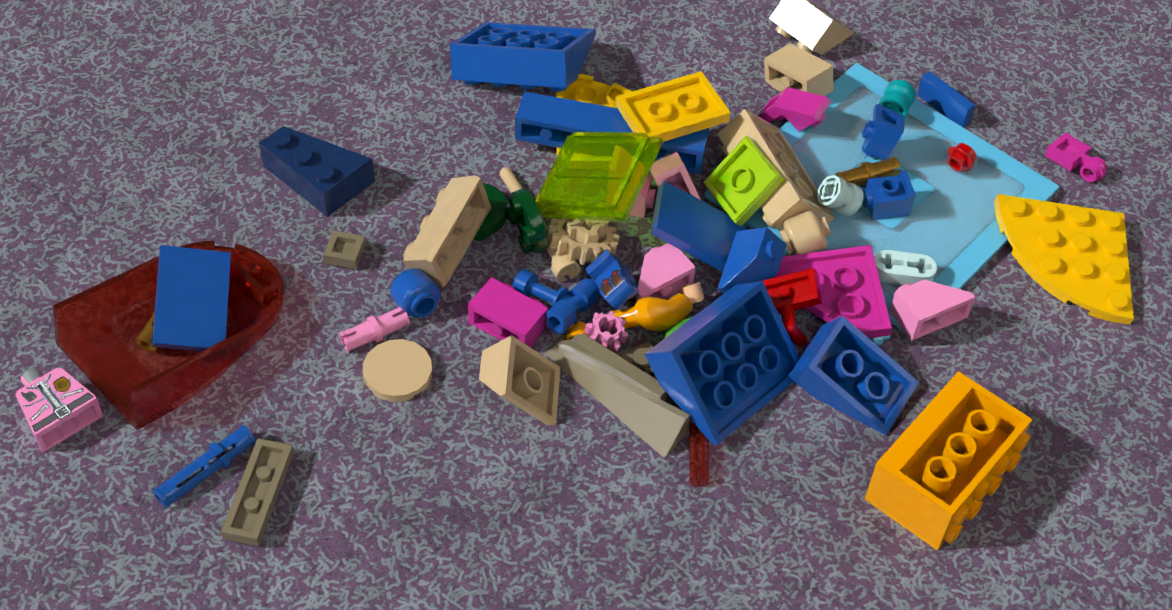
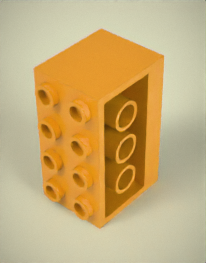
[865,371,1033,551]

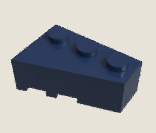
[259,126,375,217]

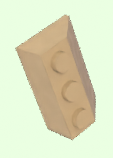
[403,175,491,288]

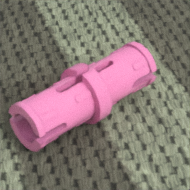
[338,307,410,353]

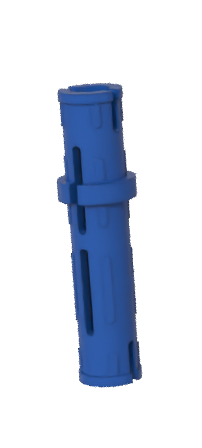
[152,425,256,509]

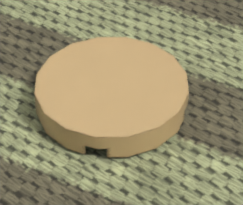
[363,339,432,402]

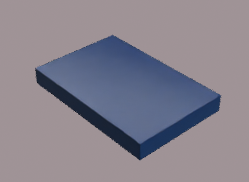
[651,181,746,272]
[152,245,231,353]

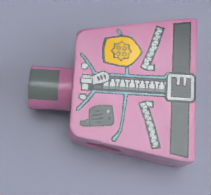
[15,367,103,452]

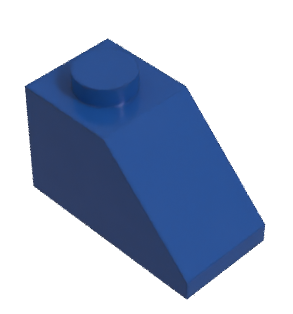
[717,227,787,294]

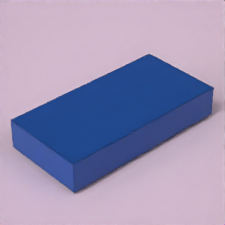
[917,71,975,128]

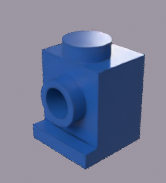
[861,103,905,160]
[862,170,916,220]

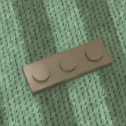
[221,438,294,546]

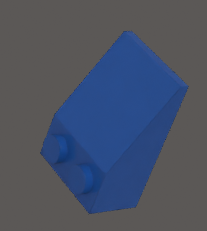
[788,315,919,435]

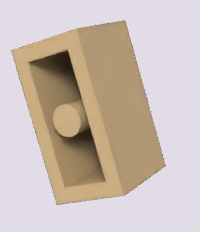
[764,43,834,96]

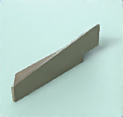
[545,334,690,458]

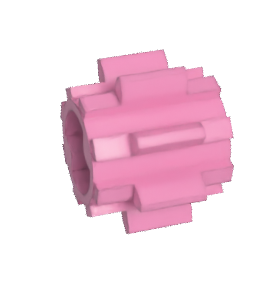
[584,311,628,354]

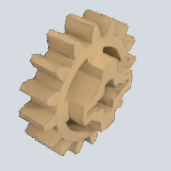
[547,210,620,265]

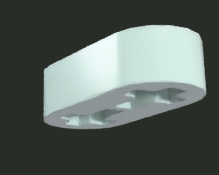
[874,250,937,285]

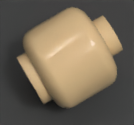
[779,210,831,255]

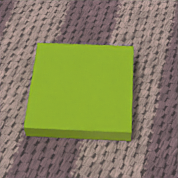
[703,136,786,227]

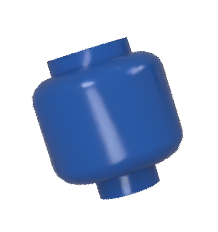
[390,268,440,318]

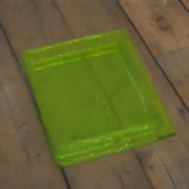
[535,132,663,222]

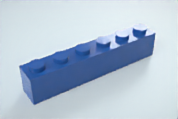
[515,91,710,174]

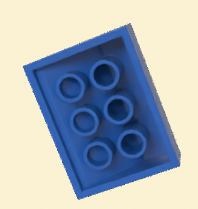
[450,22,596,92]
[645,281,800,445]

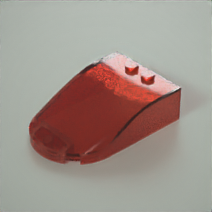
[53,241,284,430]

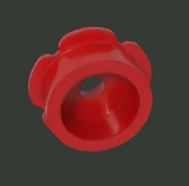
[947,143,977,173]

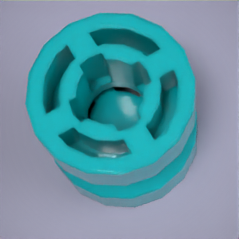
[879,80,916,119]

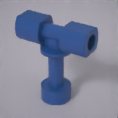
[512,269,600,333]

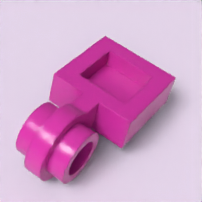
[1045,132,1107,182]

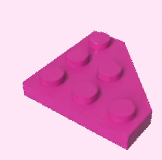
[774,245,892,338]

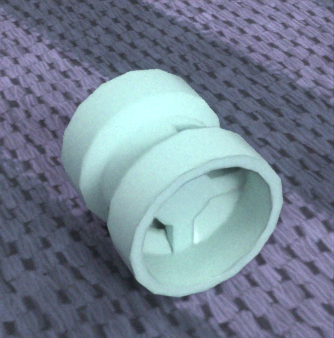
[817,175,864,216]

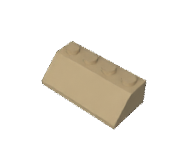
[718,109,835,230]

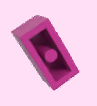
[468,277,548,347]

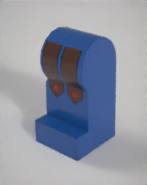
[586,249,639,311]

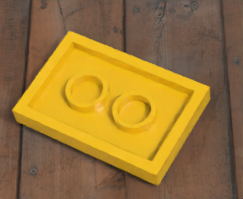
[616,71,731,148]

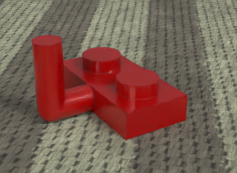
[763,268,822,346]

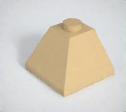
[479,335,561,426]

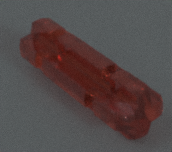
[689,422,710,487]

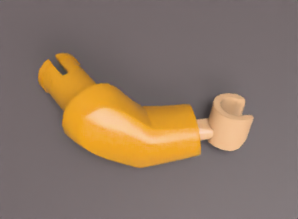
[613,282,704,331]

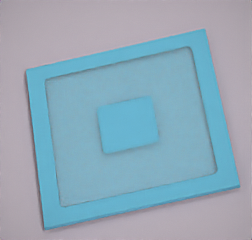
[704,63,1060,333]

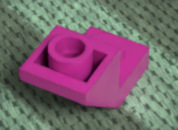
[757,87,831,132]

